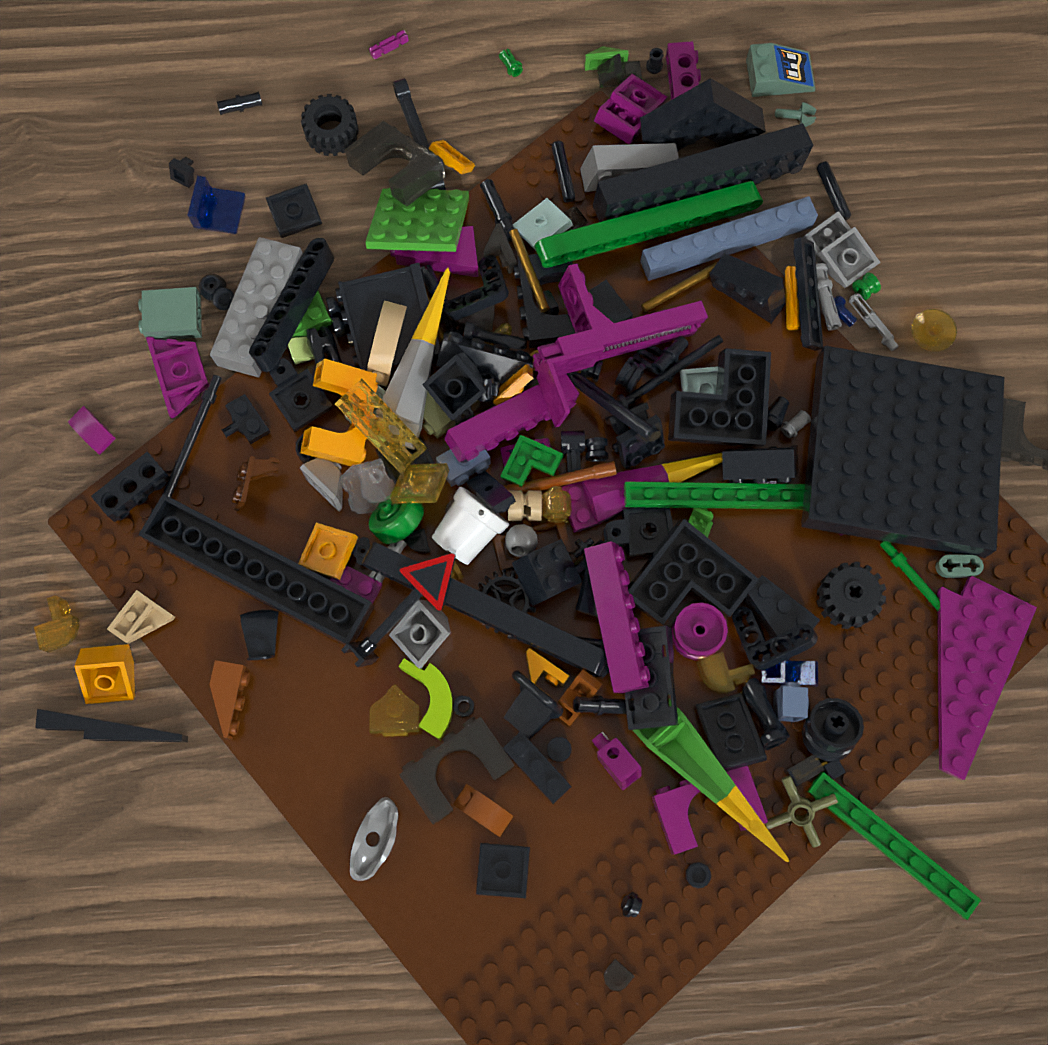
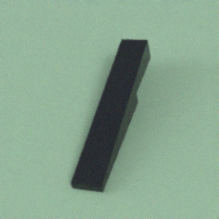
[35,709,188,743]

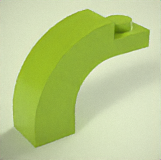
[399,658,453,741]

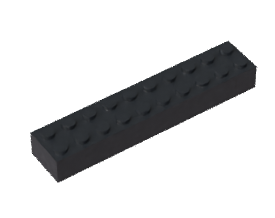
[593,123,814,222]
[138,494,375,645]

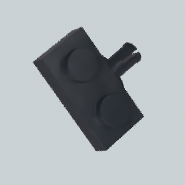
[221,394,270,445]

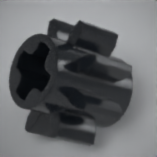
[478,373,500,402]

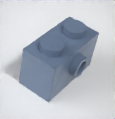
[436,449,491,487]
[773,682,809,722]

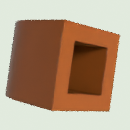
[558,669,602,726]
[453,784,513,837]

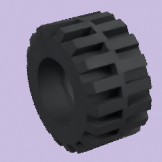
[301,94,359,156]

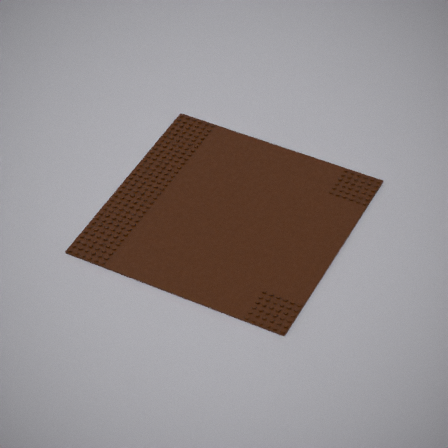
[48,91,1048,1045]

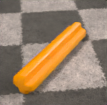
[785,266,800,330]

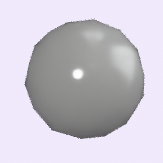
[505,524,538,557]

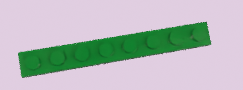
[624,482,805,509]
[806,772,981,920]

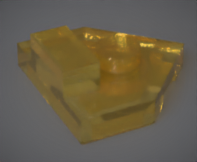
[369,684,419,736]

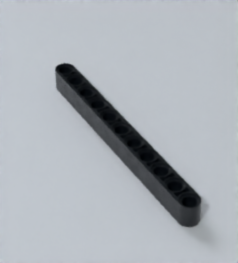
[362,542,607,677]

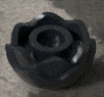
[198,274,227,301]

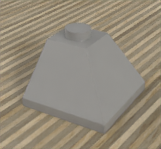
[300,458,343,511]
[389,600,451,669]

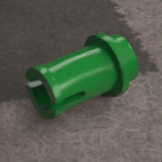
[499,48,523,77]

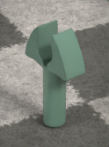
[775,102,816,127]

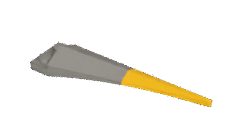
[369,268,450,449]

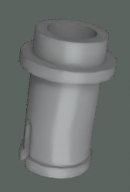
[781,410,811,438]

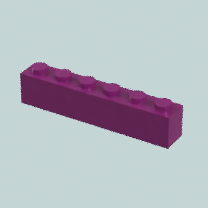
[445,374,579,463]
[584,542,650,693]

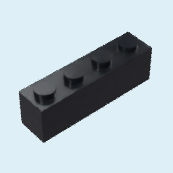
[436,332,533,389]

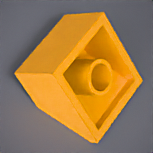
[74,644,135,704]

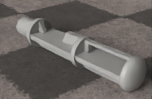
[849,293,899,352]

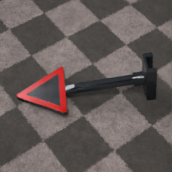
[341,553,456,667]

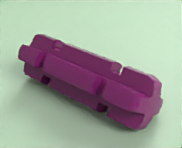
[369,30,409,59]

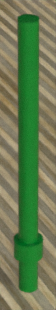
[880,541,940,611]

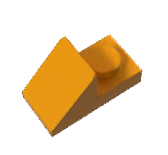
[526,648,569,686]

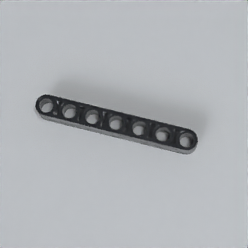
[249,238,335,372]

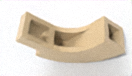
[367,301,407,387]

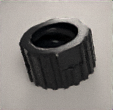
[453,695,475,718]

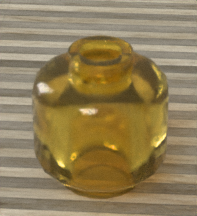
[542,486,572,523]

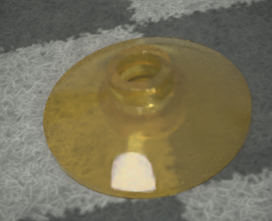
[911,309,957,352]

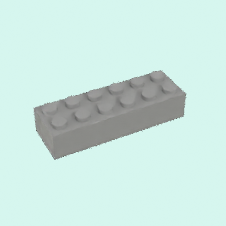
[210,237,303,377]

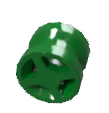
[852,272,881,301]

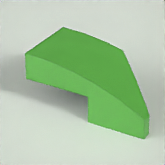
[688,508,713,538]

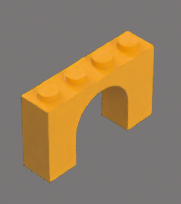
[300,359,378,467]

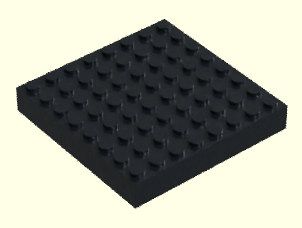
[801,346,1005,558]

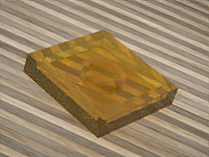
[390,463,450,504]

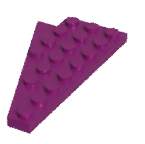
[937,576,1037,781]

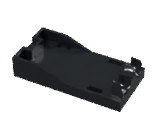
[625,626,679,730]

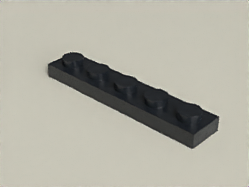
[793,237,823,351]

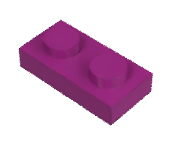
[330,565,383,603]

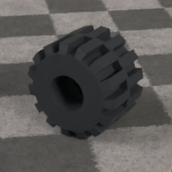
[816,561,886,629]

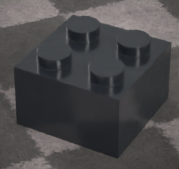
[512,539,582,606]

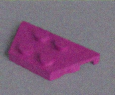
[146,336,209,419]

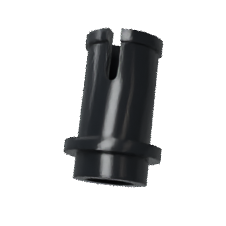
[646,48,664,74]

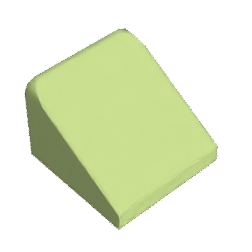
[288,337,314,365]

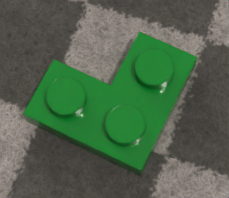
[500,435,563,487]

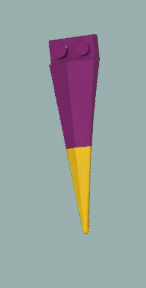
[558,453,722,533]

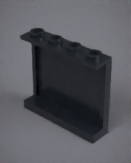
[335,263,440,371]

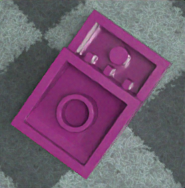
[594,74,667,145]

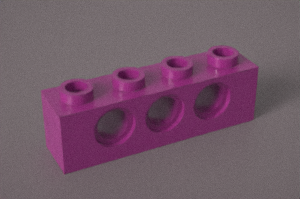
[665,41,701,100]

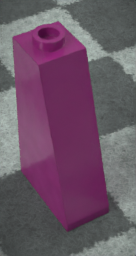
[390,226,478,277]

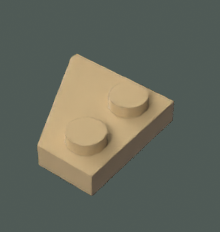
[107,590,175,644]

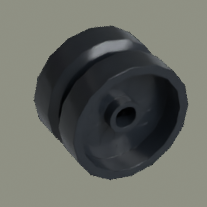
[801,698,864,761]

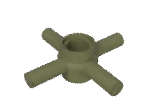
[766,775,838,848]

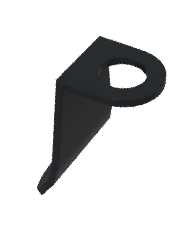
[240,610,279,660]

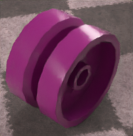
[671,603,728,660]

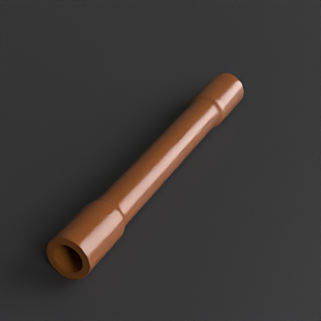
[504,461,617,494]

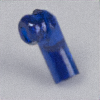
[834,296,857,327]

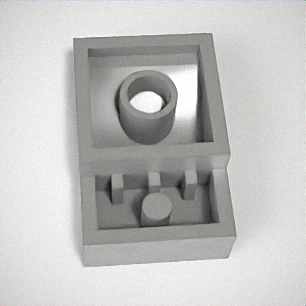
[803,211,881,288]

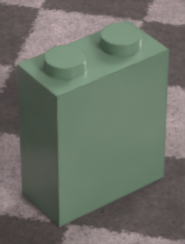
[138,287,202,340]

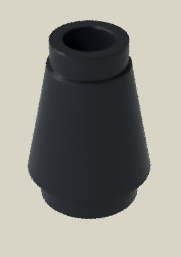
[767,396,789,431]

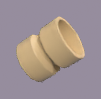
[508,490,542,521]

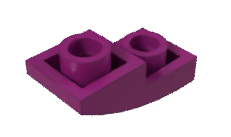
[68,406,116,455]

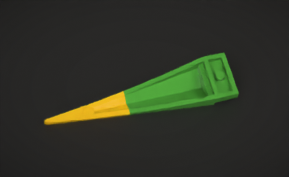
[633,699,789,862]

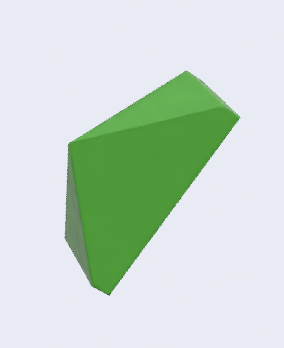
[584,46,628,71]

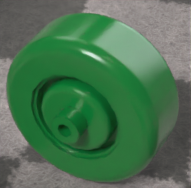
[369,490,424,544]

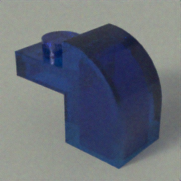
[761,658,818,687]

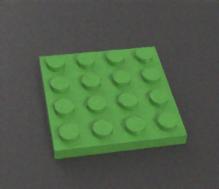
[365,188,469,252]

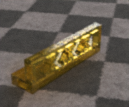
[335,379,427,473]

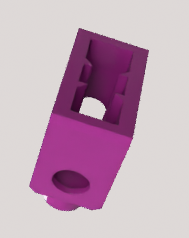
[592,732,642,791]

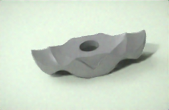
[350,797,398,881]

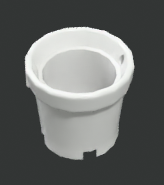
[432,487,509,565]

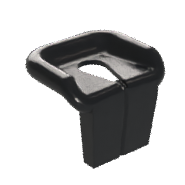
[504,670,564,739]

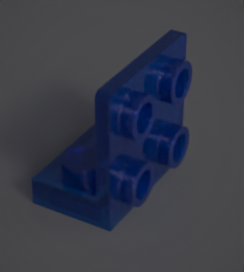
[187,175,246,234]

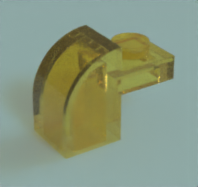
[34,595,80,653]
[697,652,755,693]

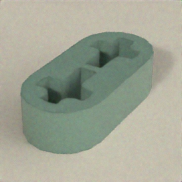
[935,555,984,578]

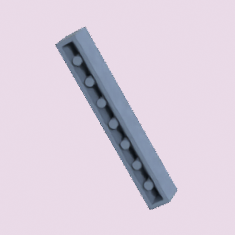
[640,196,818,281]

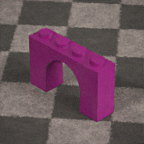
[652,766,768,855]

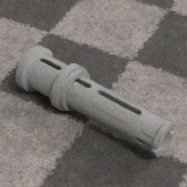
[816,263,842,330]

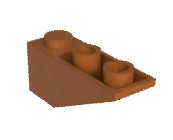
[209,660,250,740]

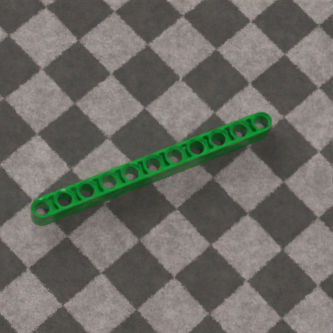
[534,181,763,268]

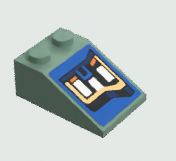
[746,43,816,97]

